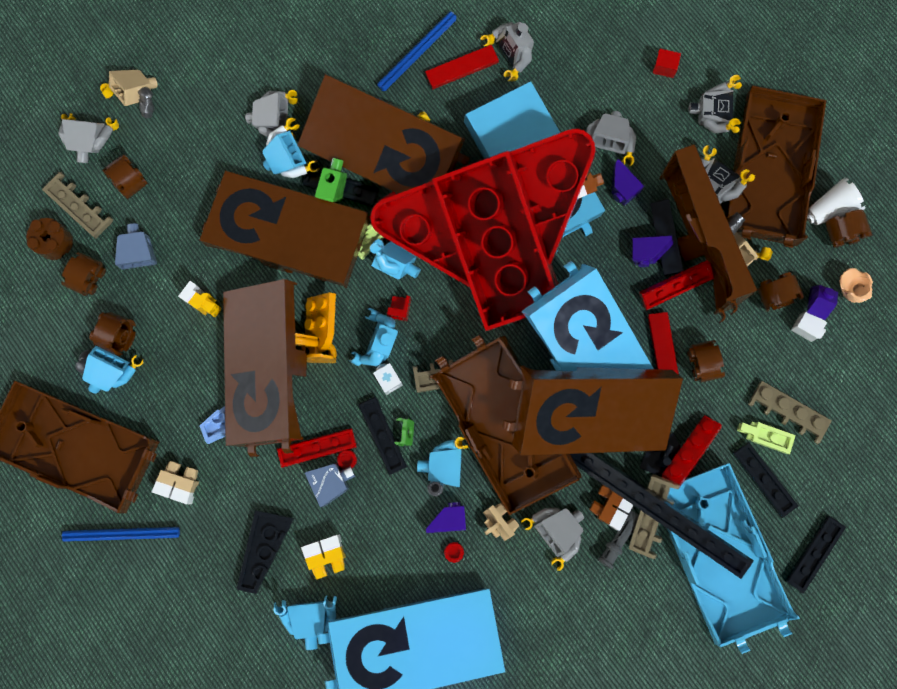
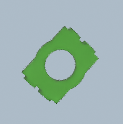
[394,418,414,446]

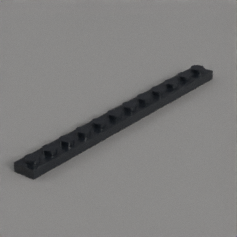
[570,453,754,579]

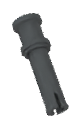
[597,511,639,570]

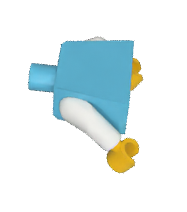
[263,118,320,178]

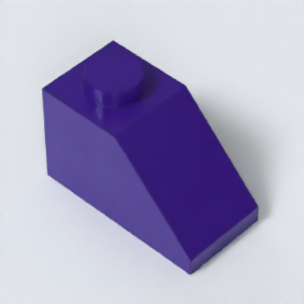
[612,159,644,206]
[633,236,673,267]
[807,285,838,320]
[426,502,466,533]

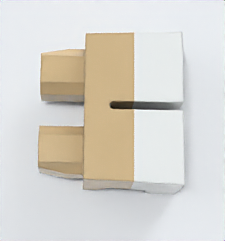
[152,461,199,504]

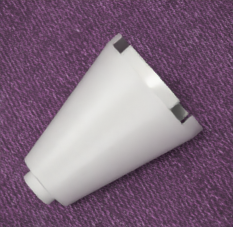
[807,178,865,225]

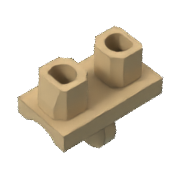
[483,503,519,541]

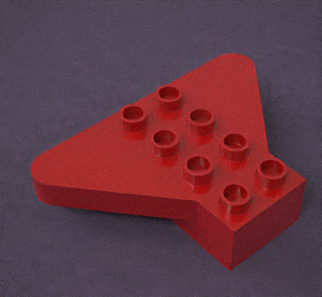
[370,129,596,331]

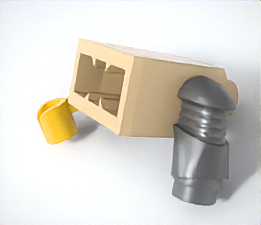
[100,70,158,118]
[727,212,773,266]

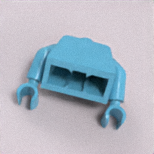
[370,239,421,279]
[349,308,398,366]
[274,596,337,650]

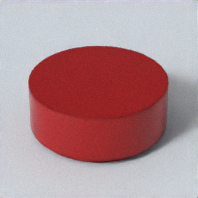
[337,450,357,469]
[444,542,464,563]

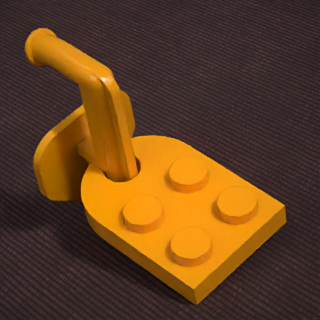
[295,292,337,363]

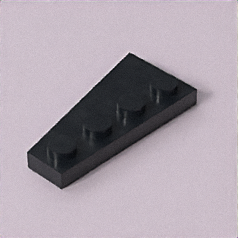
[236,510,295,594]

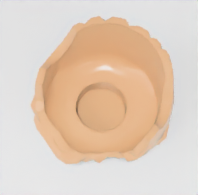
[839,268,873,303]

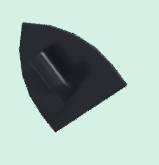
[640,433,680,477]

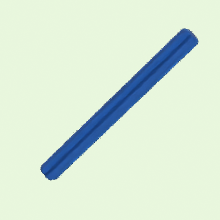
[377,11,457,92]
[62,527,180,542]

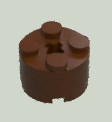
[102,154,148,200]
[825,209,873,248]
[26,218,73,260]
[61,252,106,296]
[757,272,804,312]
[89,312,136,356]
[687,340,725,383]

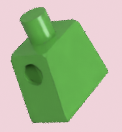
[315,158,347,203]

